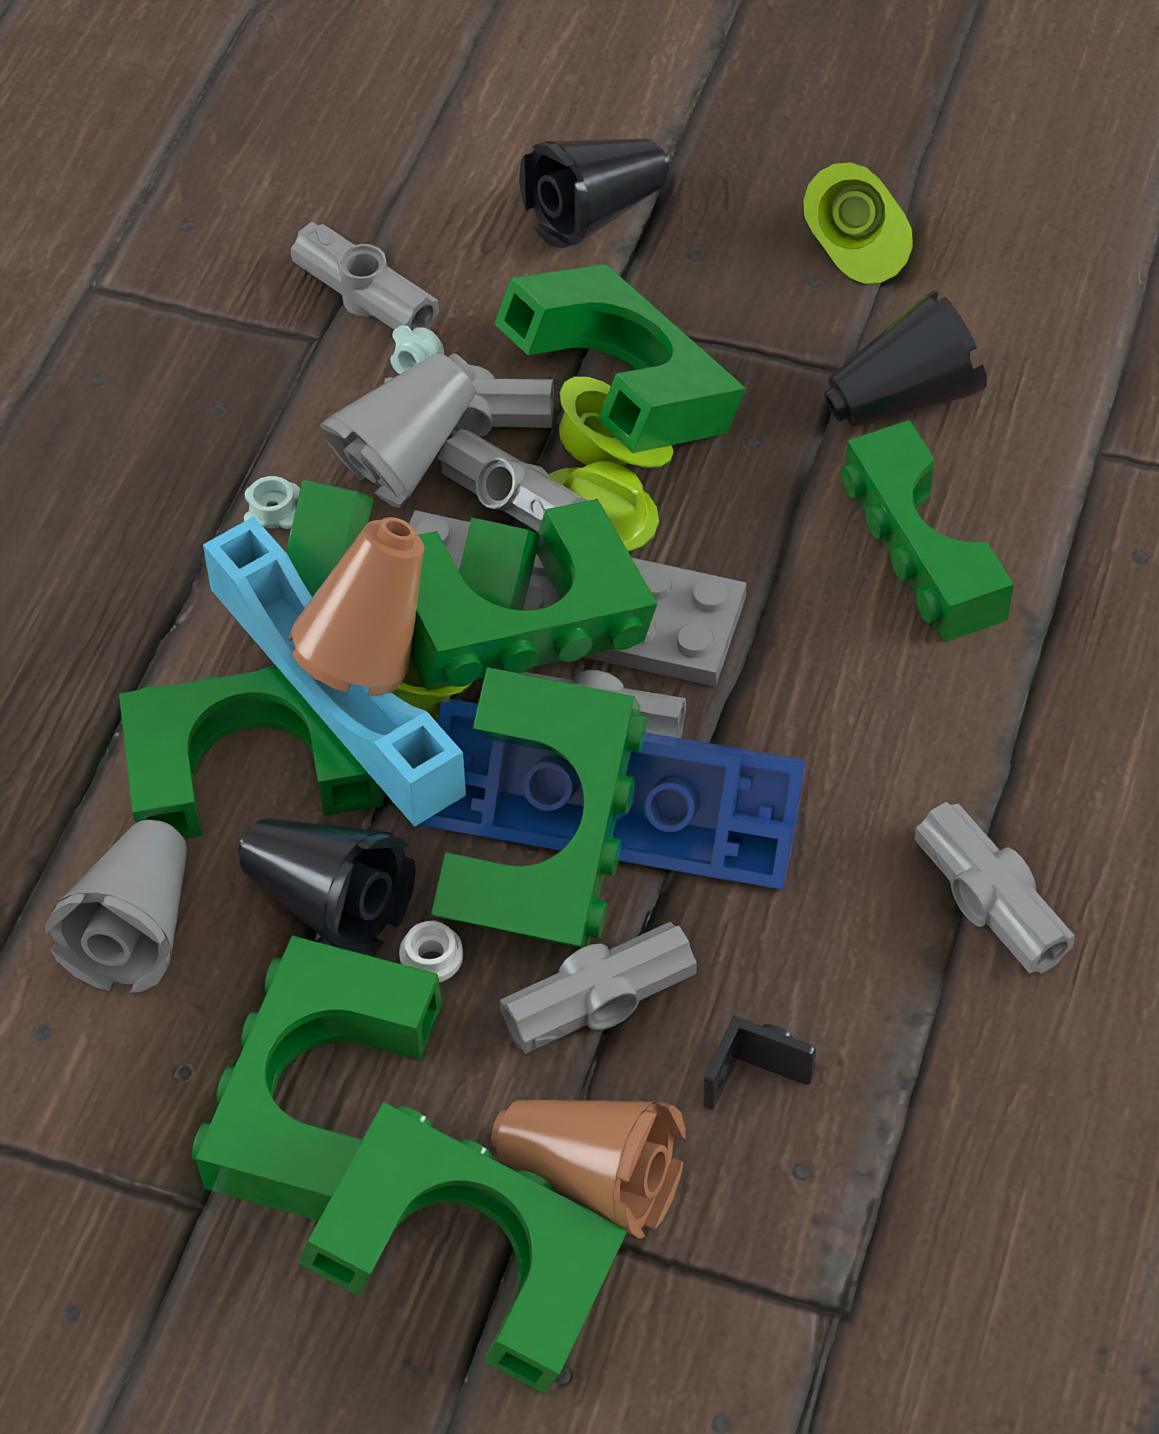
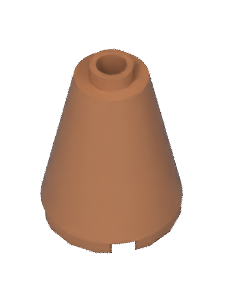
[289,517,424,696]
[491,1099,686,1239]

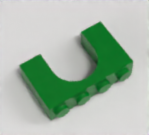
[494,264,746,453]
[286,480,541,680]
[411,499,658,691]
[119,667,384,839]
[431,667,648,950]
[192,936,442,1221]
[298,1102,628,1394]

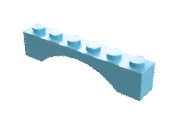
[203,517,466,827]

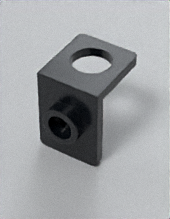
[704,1016,816,1110]

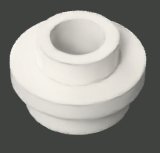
[399,921,463,982]

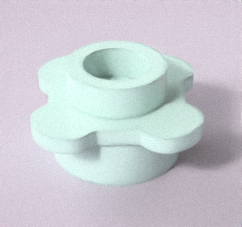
[390,325,444,374]
[244,476,300,529]

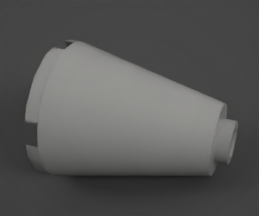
[320,352,476,508]
[45,820,187,993]

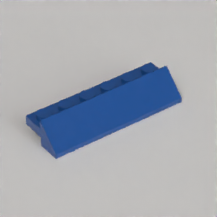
[420,698,807,890]

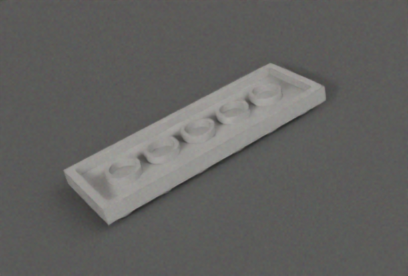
[409,510,747,687]

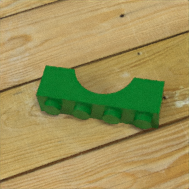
[841,420,1014,642]

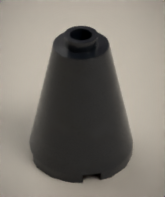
[519,138,669,249]
[824,291,987,427]
[238,818,416,955]

